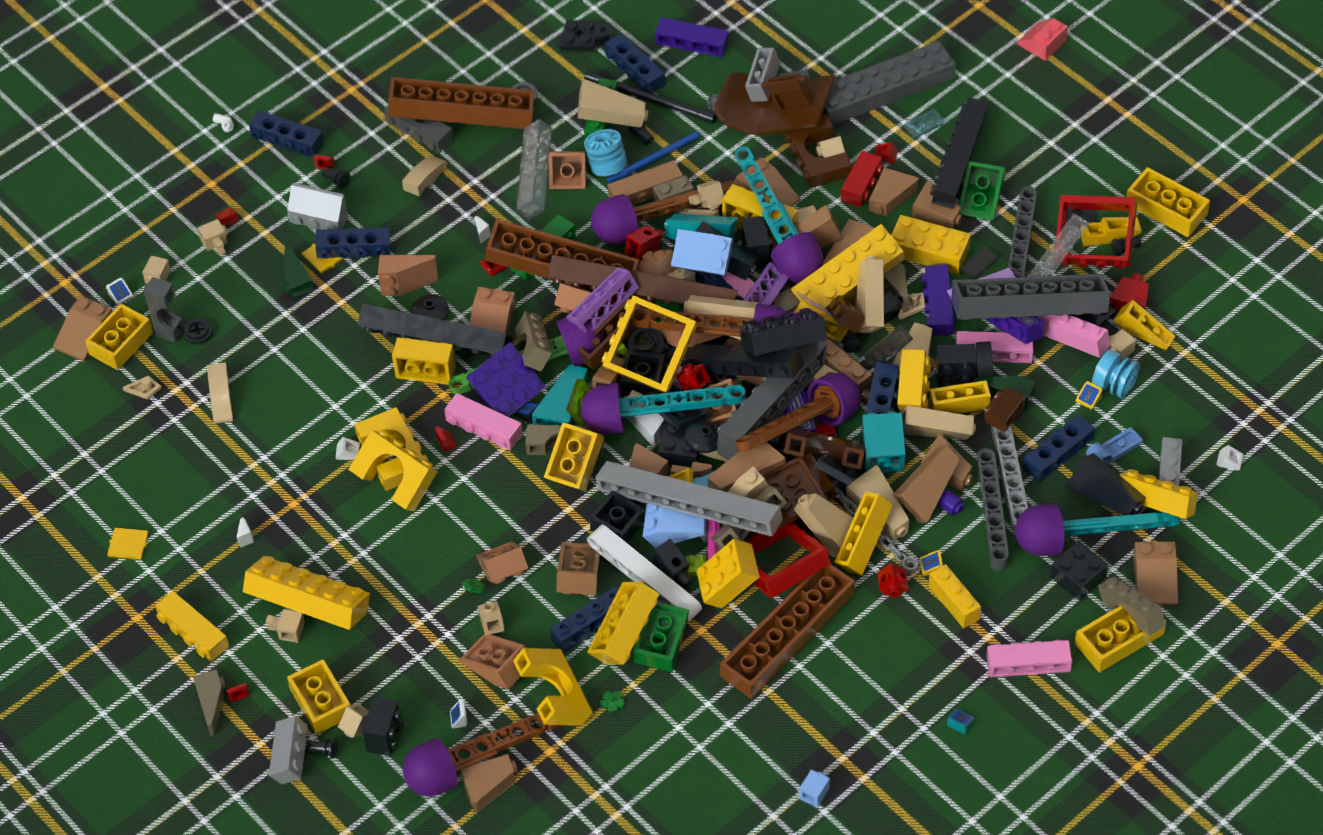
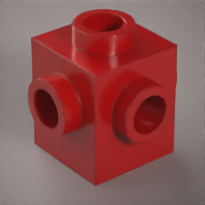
[676,364,711,391]
[877,563,909,598]

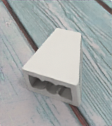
[625,390,665,446]

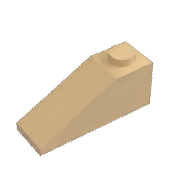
[722,466,768,525]

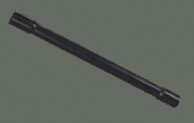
[584,70,716,124]

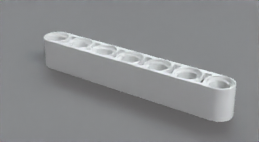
[587,525,702,623]

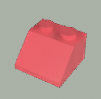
[1017,18,1068,61]

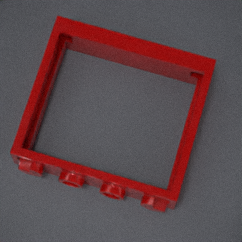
[1054,195,1137,269]
[743,522,831,599]

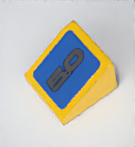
[1075,381,1103,410]
[920,550,943,576]

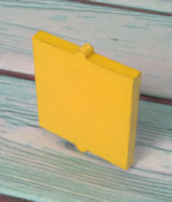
[301,244,345,274]
[107,528,149,560]

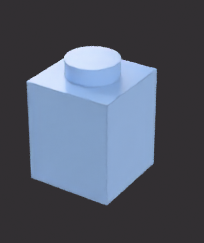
[799,770,830,808]

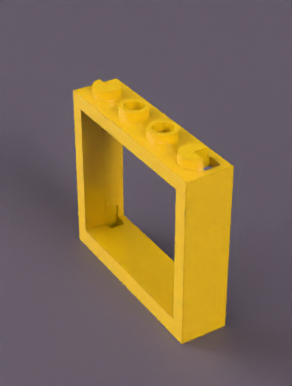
[602,296,698,393]

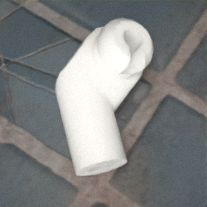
[213,113,234,132]

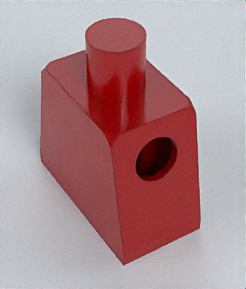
[625,225,664,264]
[1110,273,1148,312]

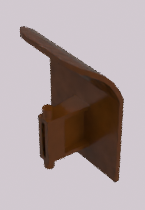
[715,72,836,135]

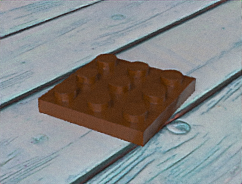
[762,456,828,530]

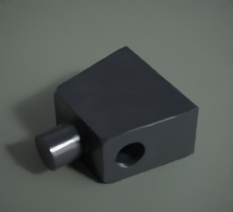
[652,538,693,588]

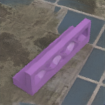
[742,262,788,305]
[567,267,639,333]

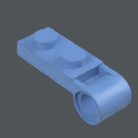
[1086,427,1143,465]

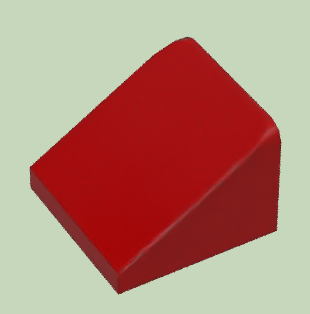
[874,142,898,163]
[313,155,336,170]
[215,207,239,227]
[479,259,506,276]
[816,424,836,436]
[435,426,457,452]
[226,683,250,703]

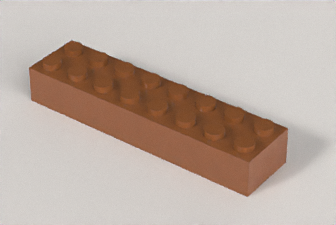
[388,77,534,129]
[484,219,639,296]
[720,564,855,699]

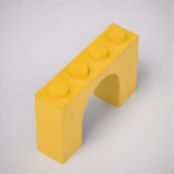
[354,407,428,491]
[348,430,438,511]
[513,648,593,725]

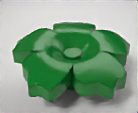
[462,578,486,594]
[600,691,625,713]

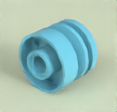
[584,129,628,176]
[1092,349,1140,399]

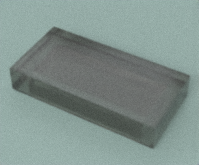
[960,247,998,279]

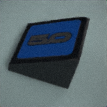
[515,401,539,424]

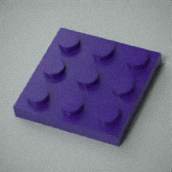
[466,342,546,417]

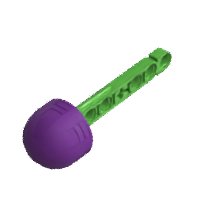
[448,317,604,395]

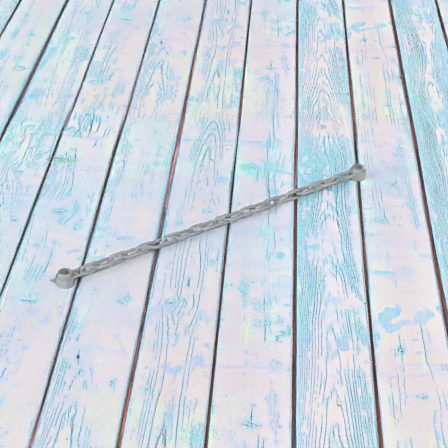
[709,374,918,574]

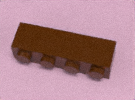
[577,298,644,370]

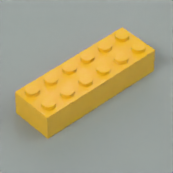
[791,224,905,312]
[243,556,370,630]

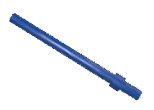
[606,131,700,184]

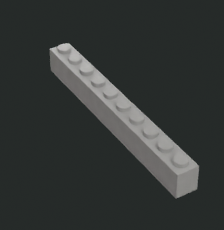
[596,461,783,536]

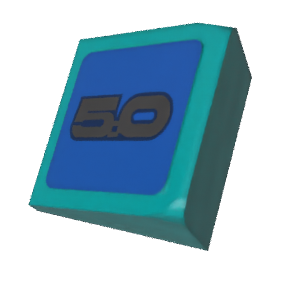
[947,709,975,734]

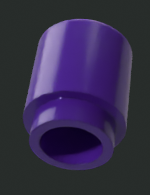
[937,489,964,516]

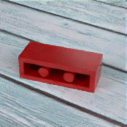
[841,151,884,207]

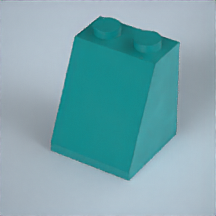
[862,412,905,473]

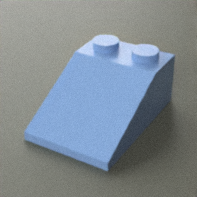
[671,229,733,277]
[643,504,707,548]

